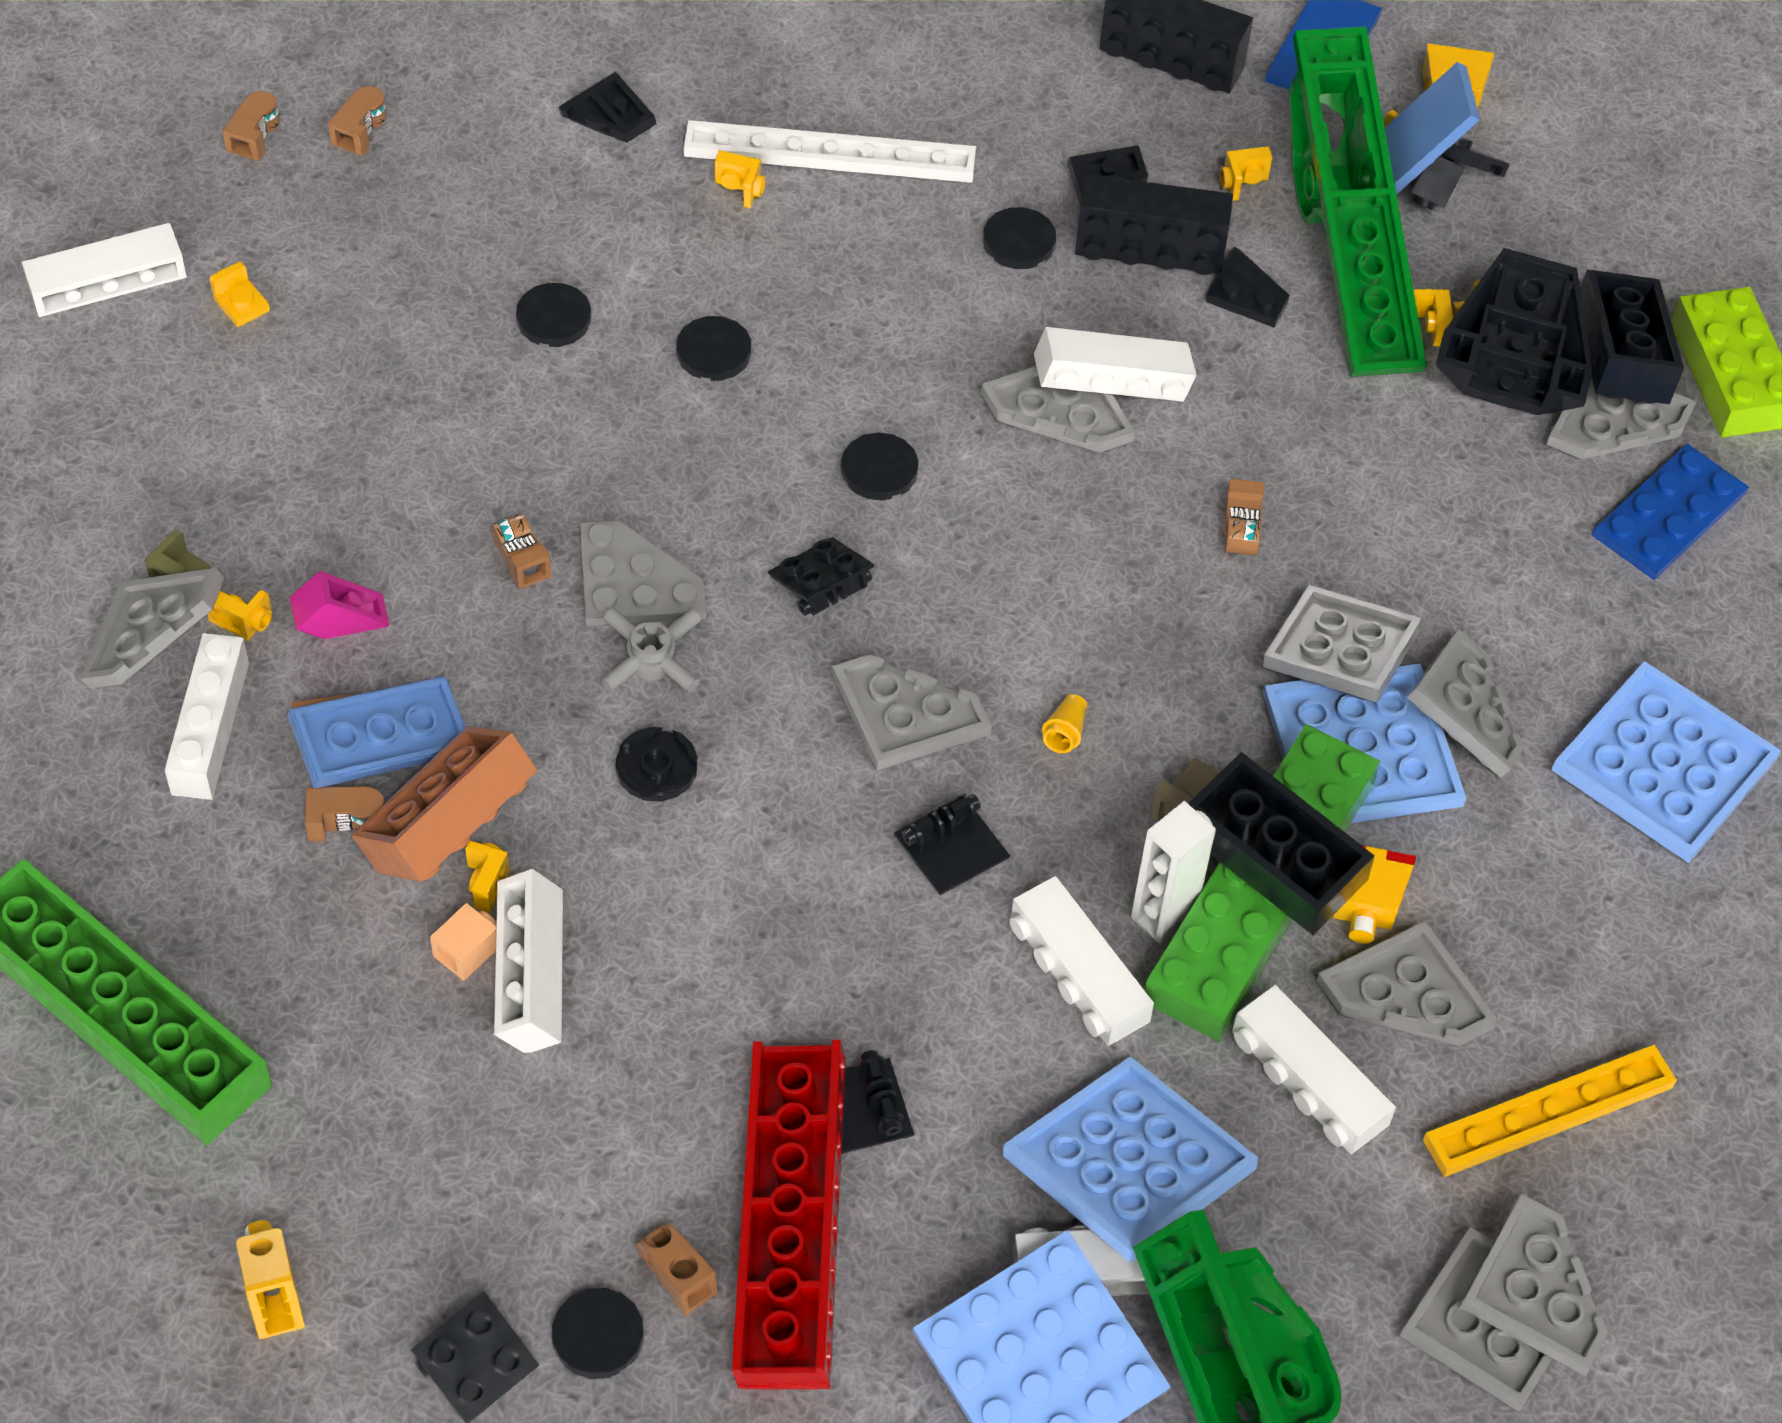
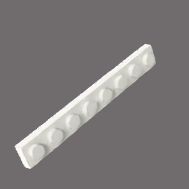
[684,120,976,183]

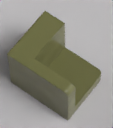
[145,529,211,578]

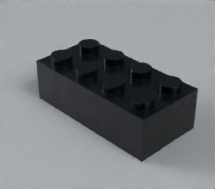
[1099,0,1253,94]
[1075,174,1233,275]
[1580,269,1684,404]
[1188,752,1375,936]

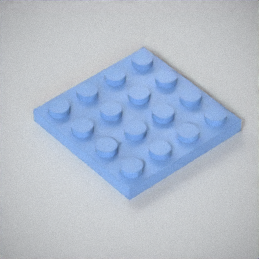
[1551,661,1781,863]
[1263,663,1466,823]
[1003,1056,1258,1263]
[912,1230,1171,1423]

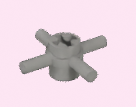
[601,608,701,693]

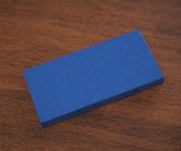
[1265,0,1382,89]

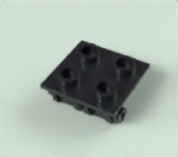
[767,537,874,616]
[894,794,1010,896]
[842,1050,914,1154]
[411,1291,540,1423]

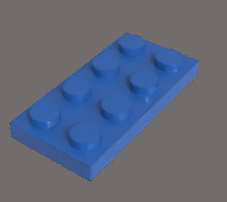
[1592,444,1749,580]

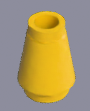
[1042,694,1087,753]

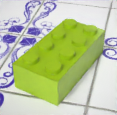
[1671,287,1782,438]

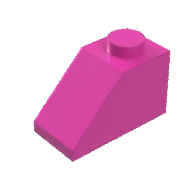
[289,571,389,639]

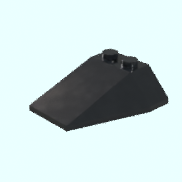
[1435,248,1593,415]

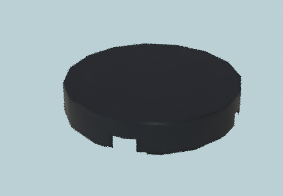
[983,207,1056,269]
[516,283,592,347]
[676,316,751,381]
[841,432,919,501]
[615,727,698,802]
[552,1288,644,1379]

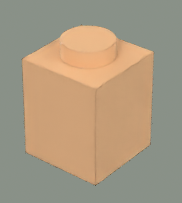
[430,903,497,981]

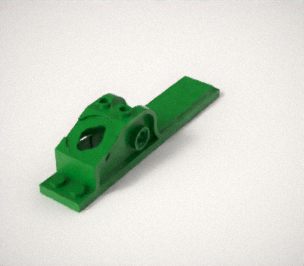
[1288,27,1427,377]
[1132,1209,1342,1423]

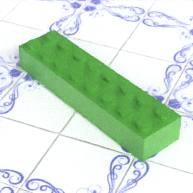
[1145,724,1380,1042]
[0,858,272,1146]

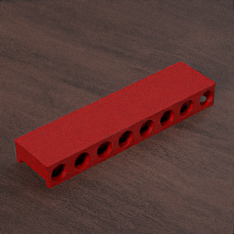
[732,1039,846,1390]

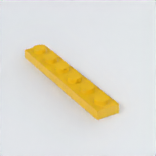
[1423,1044,1677,1178]

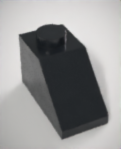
[1407,156,1465,210]

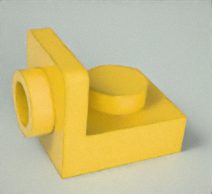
[1219,146,1272,200]
[715,150,766,208]
[210,261,270,328]
[1414,289,1453,346]
[207,590,272,641]
[465,841,510,913]

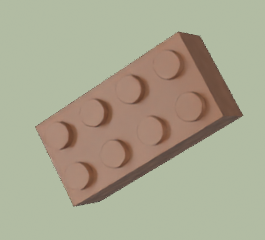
[351,726,538,882]

